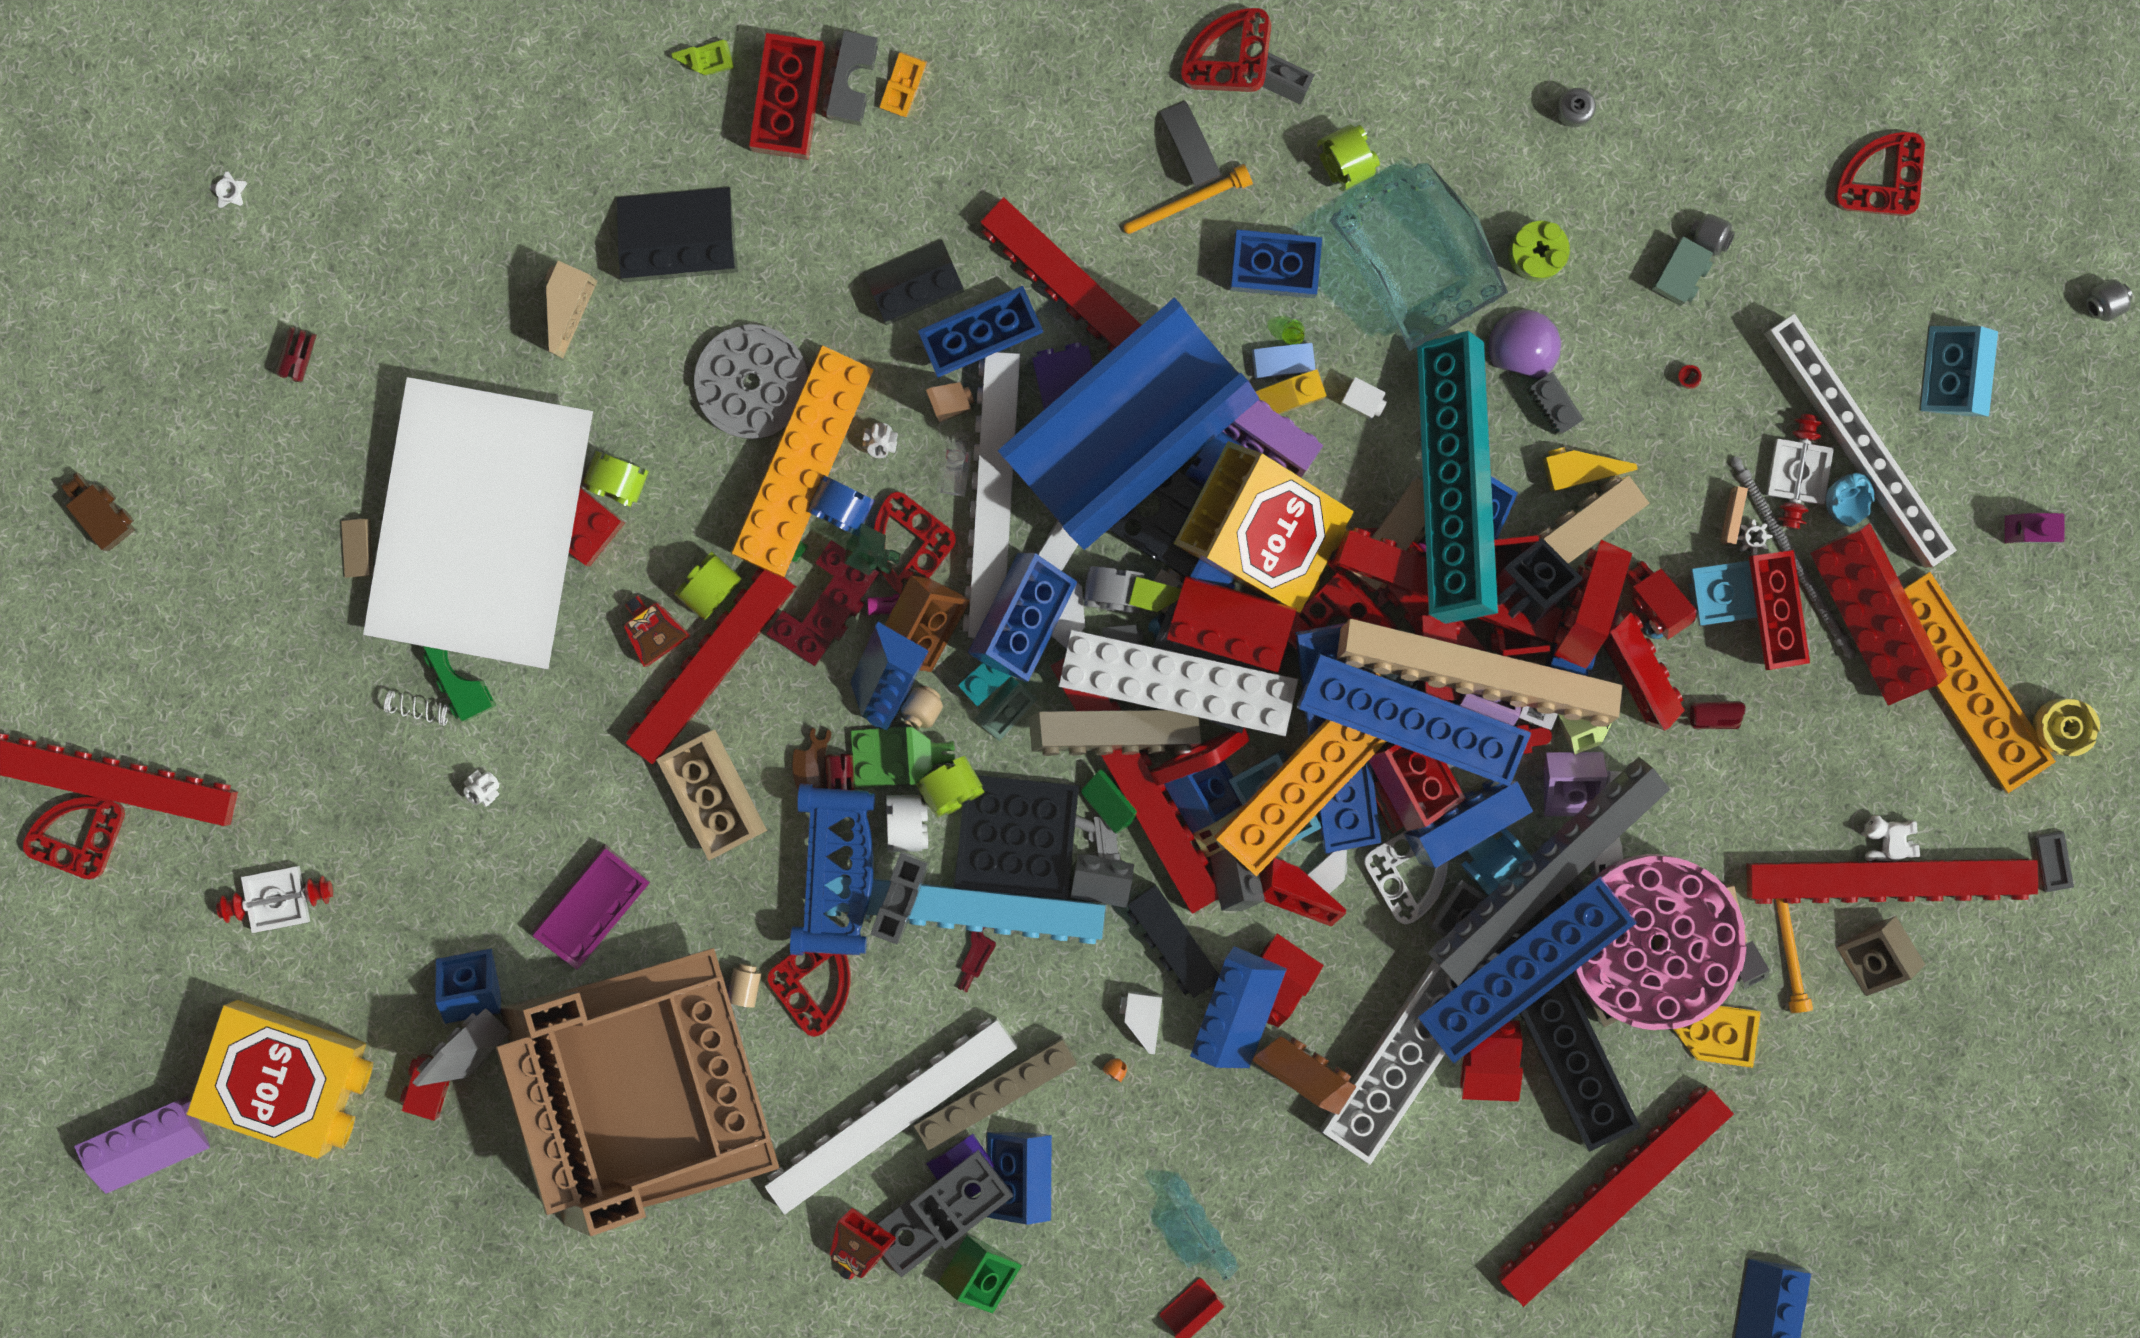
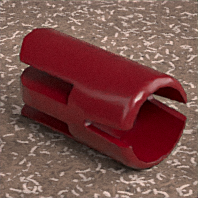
[275,326,317,383]
[1690,701,1746,729]
[825,754,855,790]

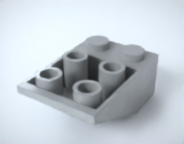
[412,1008,510,1086]

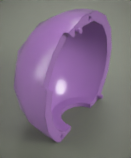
[1488,309,1561,380]

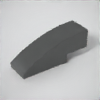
[1160,101,1221,189]

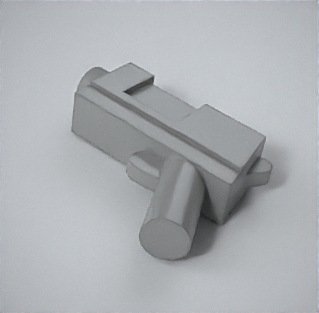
[1075,816,1120,860]

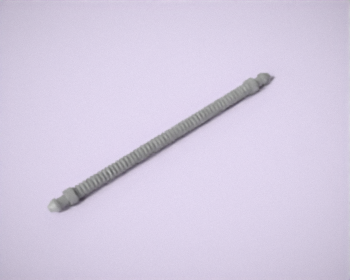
[1731,456,1855,659]

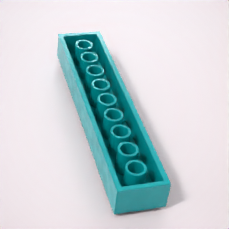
[1417,331,1498,624]

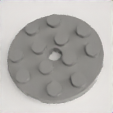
[694,324,808,439]

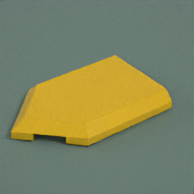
[1673,1006,1761,1068]

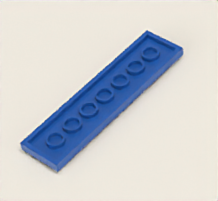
[1295,623,1381,853]
[1297,653,1531,786]
[1418,876,1637,1063]

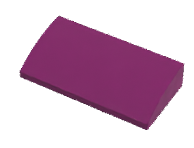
[532,844,650,970]

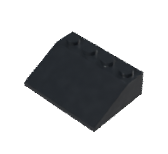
[617,187,738,282]

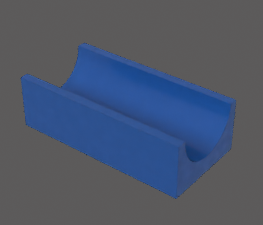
[997,297,1260,550]

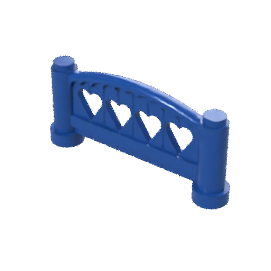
[790,783,875,956]

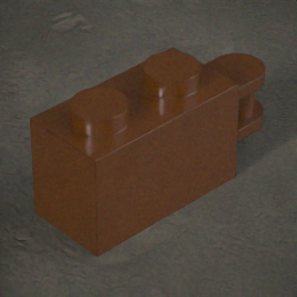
[61,472,135,551]

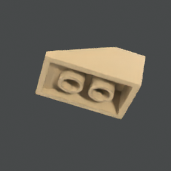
[545,261,597,359]

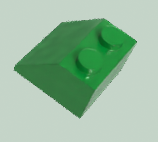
[937,1235,1022,1314]

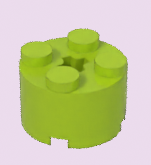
[1317,124,1380,191]
[1508,221,1570,282]
[583,450,649,507]
[674,552,741,620]
[916,756,984,818]

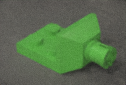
[851,726,955,787]

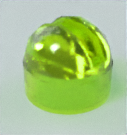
[1282,320,1305,345]

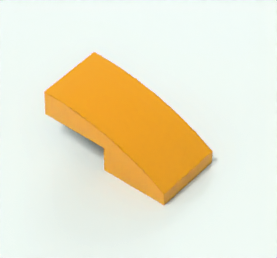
[880,52,927,117]

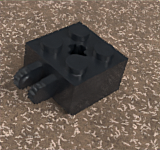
[1496,538,1583,624]

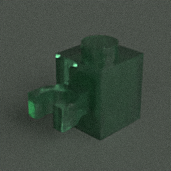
[844,523,901,575]

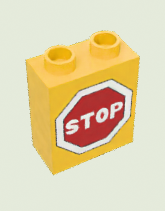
[1174,441,1354,613]
[187,1000,374,1159]

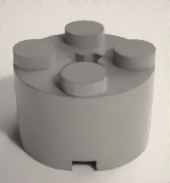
[1083,566,1144,614]

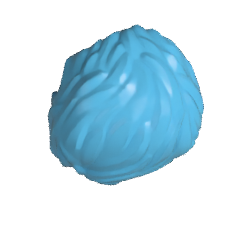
[1825,473,1875,527]

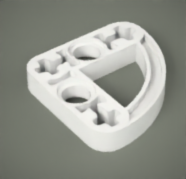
[1364,830,1448,924]

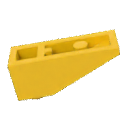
[1255,369,1327,414]
[1542,447,1638,492]

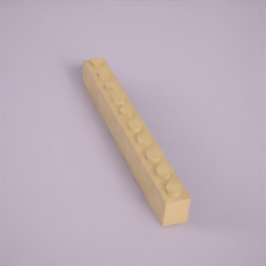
[1337,619,1622,727]

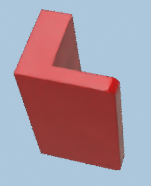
[1160,1278,1225,1338]

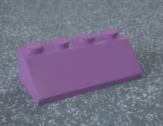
[1223,400,1324,478]
[74,1096,211,1194]

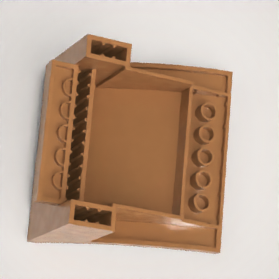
[495,948,780,1237]

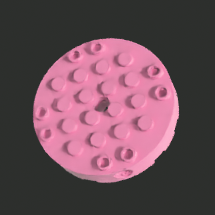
[1573,854,1746,1030]

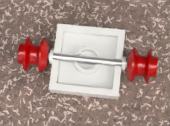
[1766,414,1834,529]
[216,866,333,933]

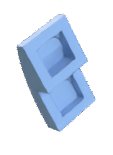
[1252,343,1316,378]

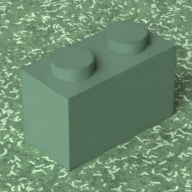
[1651,237,1713,306]

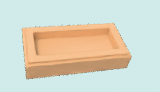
[1720,486,1748,545]

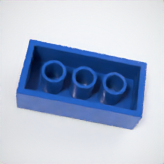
[1404,779,1533,868]

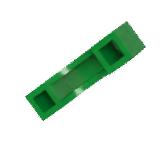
[423,646,497,722]

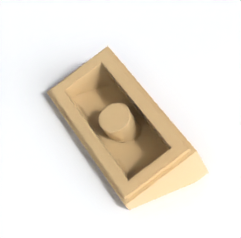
[341,519,374,578]

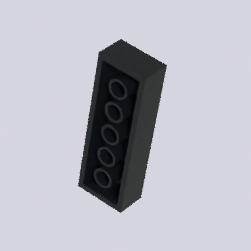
[1519,976,1641,1152]

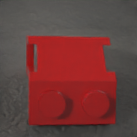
[1259,933,1324,1028]
[1460,1020,1523,1102]

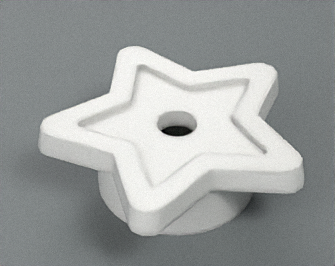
[210,172,247,208]

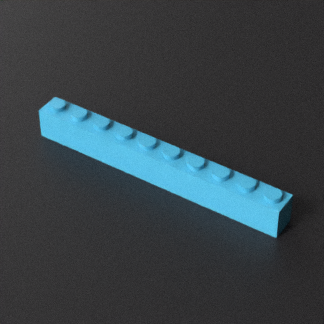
[824,875,1106,944]

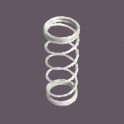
[383,690,450,726]

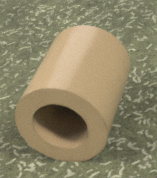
[728,963,761,1007]

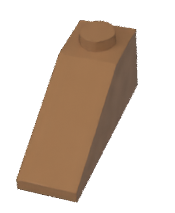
[926,382,974,423]

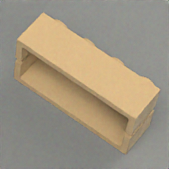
[1532,475,1650,564]

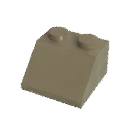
[1837,916,1926,996]

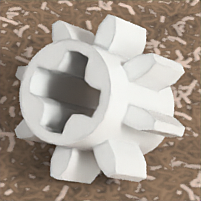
[862,423,898,458]
[1737,519,1772,555]
[464,770,499,807]

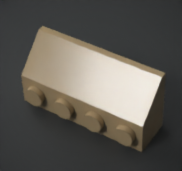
[656,730,767,860]

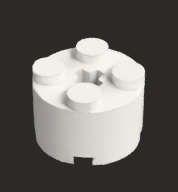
[886,794,928,852]

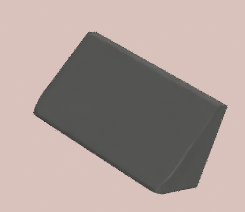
[1249,52,1315,105]

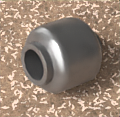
[1556,88,1596,128]
[1690,214,1735,256]
[2086,279,2132,322]

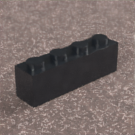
[1126,884,1219,998]

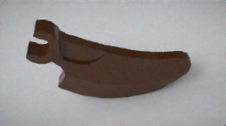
[792,728,831,790]

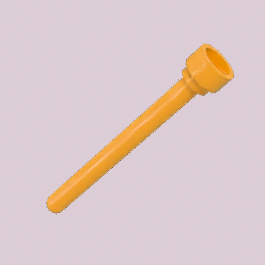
[1123,163,1253,234]
[1775,898,1813,1013]

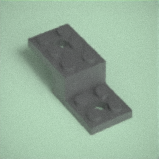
[876,1149,1013,1278]

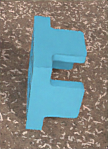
[1688,561,1757,626]
[1461,828,1531,896]

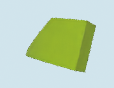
[671,40,734,76]
[1129,577,1182,612]

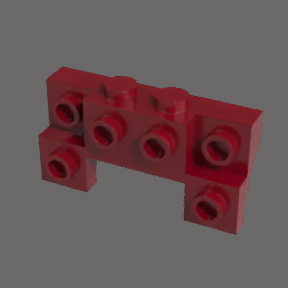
[767,540,880,666]

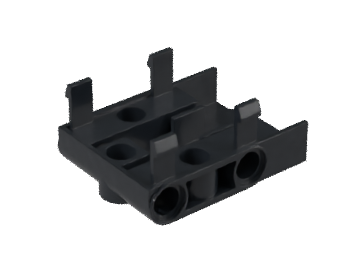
[1109,471,1203,577]

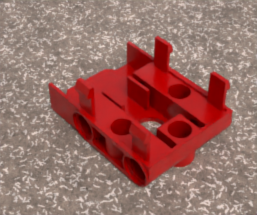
[1287,570,1401,682]

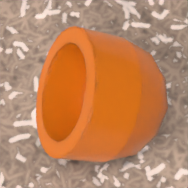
[1102,1058,1127,1083]

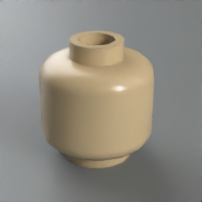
[901,686,943,730]

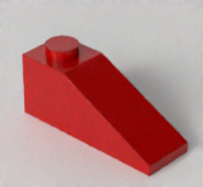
[1259,858,1346,927]

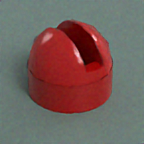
[1678,365,1702,389]

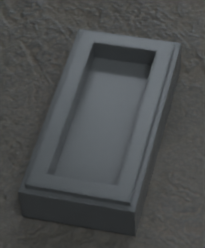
[2034,831,2074,892]

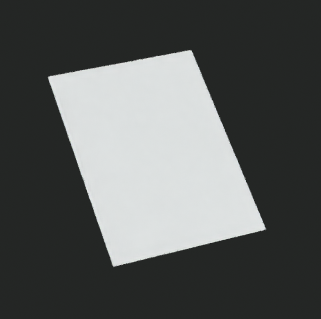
[363,377,593,669]

